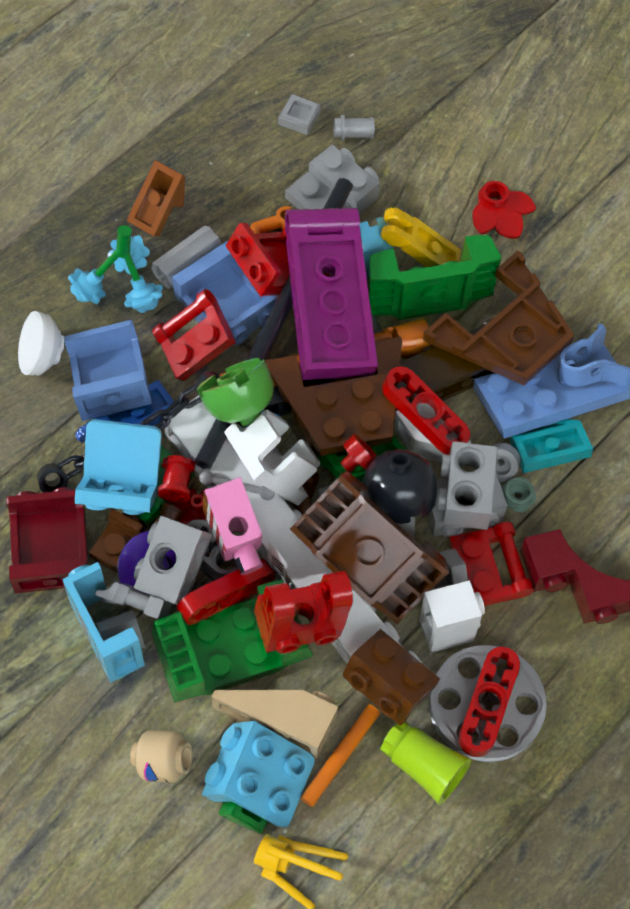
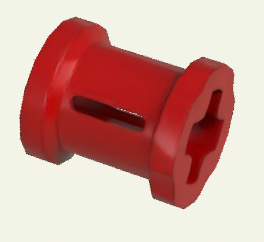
[157,455,196,503]

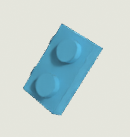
[75,419,162,515]
[202,721,315,827]

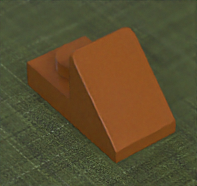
[126,160,185,237]

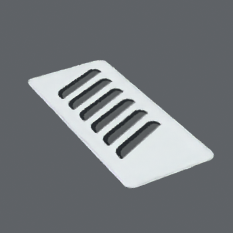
[268,542,288,583]

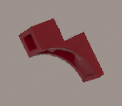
[520,529,630,624]

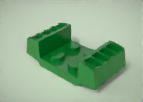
[367,235,502,320]
[151,579,313,703]

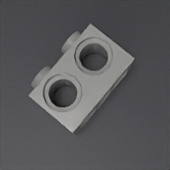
[437,441,497,530]

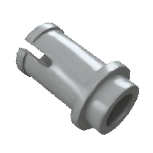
[333,115,375,141]

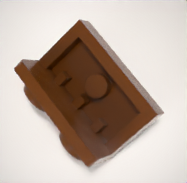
[343,629,440,725]

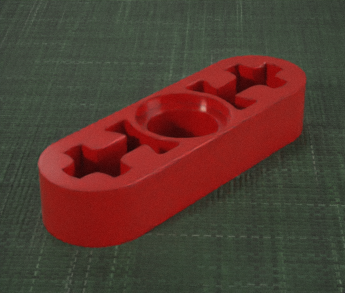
[382,366,470,455]
[176,559,276,625]
[459,647,520,757]

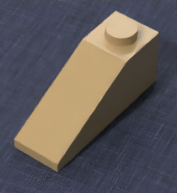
[211,690,338,759]

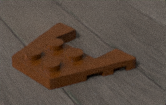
[423,251,574,386]
[265,337,403,456]

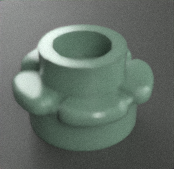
[501,477,536,513]

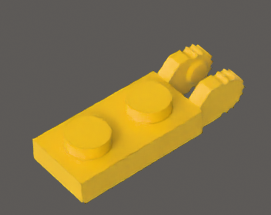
[381,207,461,267]

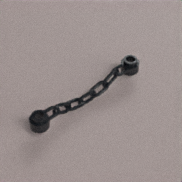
[37,372,221,493]

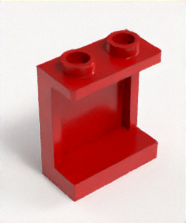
[226,222,330,297]

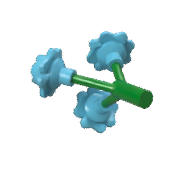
[68,225,163,313]

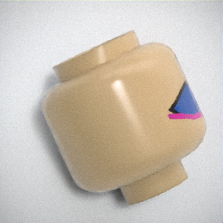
[130,729,192,783]

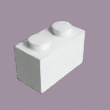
[419,580,485,654]

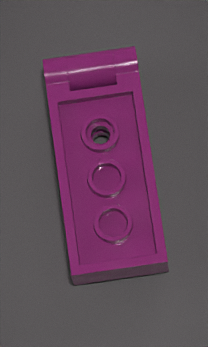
[285,208,378,380]

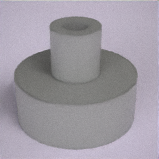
[492,443,521,482]

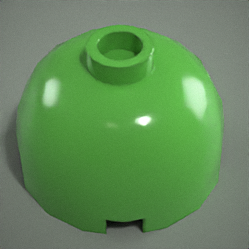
[197,358,274,426]

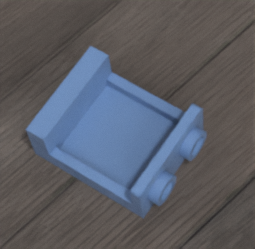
[172,241,278,348]
[64,320,152,421]

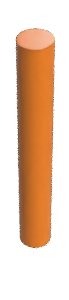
[300,704,381,808]

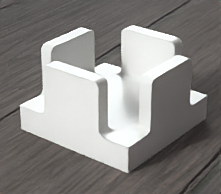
[224,410,320,506]

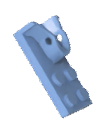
[473,324,630,439]

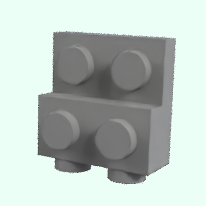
[285,145,380,215]

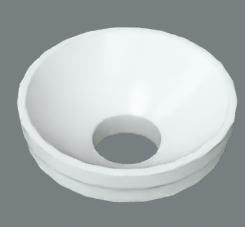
[18,311,64,376]

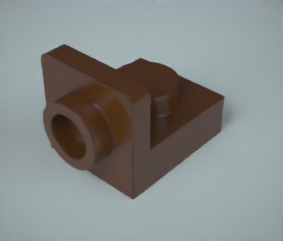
[89,509,144,573]

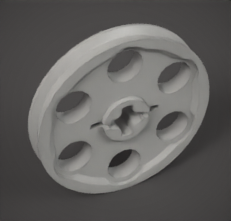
[429,645,546,762]

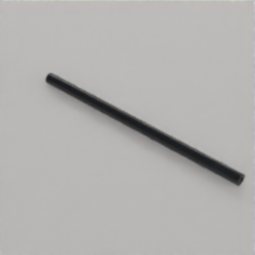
[194,178,353,470]

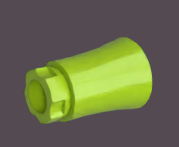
[380,722,472,805]

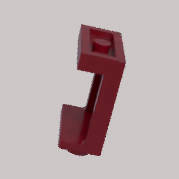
[6,487,89,594]

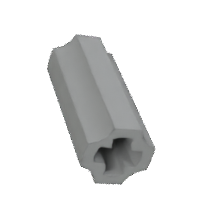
[151,225,222,289]

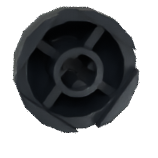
[363,449,437,524]

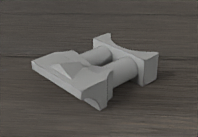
[95,582,172,619]

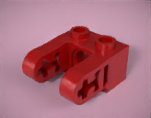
[254,571,353,654]

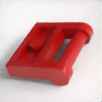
[152,289,236,381]
[448,522,534,606]

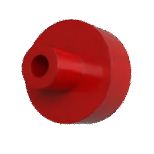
[340,434,377,473]

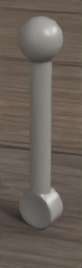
[199,470,275,501]

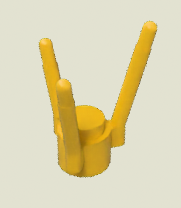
[254,834,348,909]

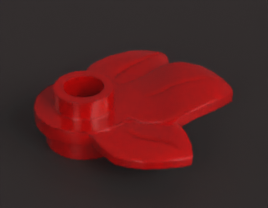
[472,181,536,239]

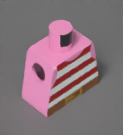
[203,477,263,575]

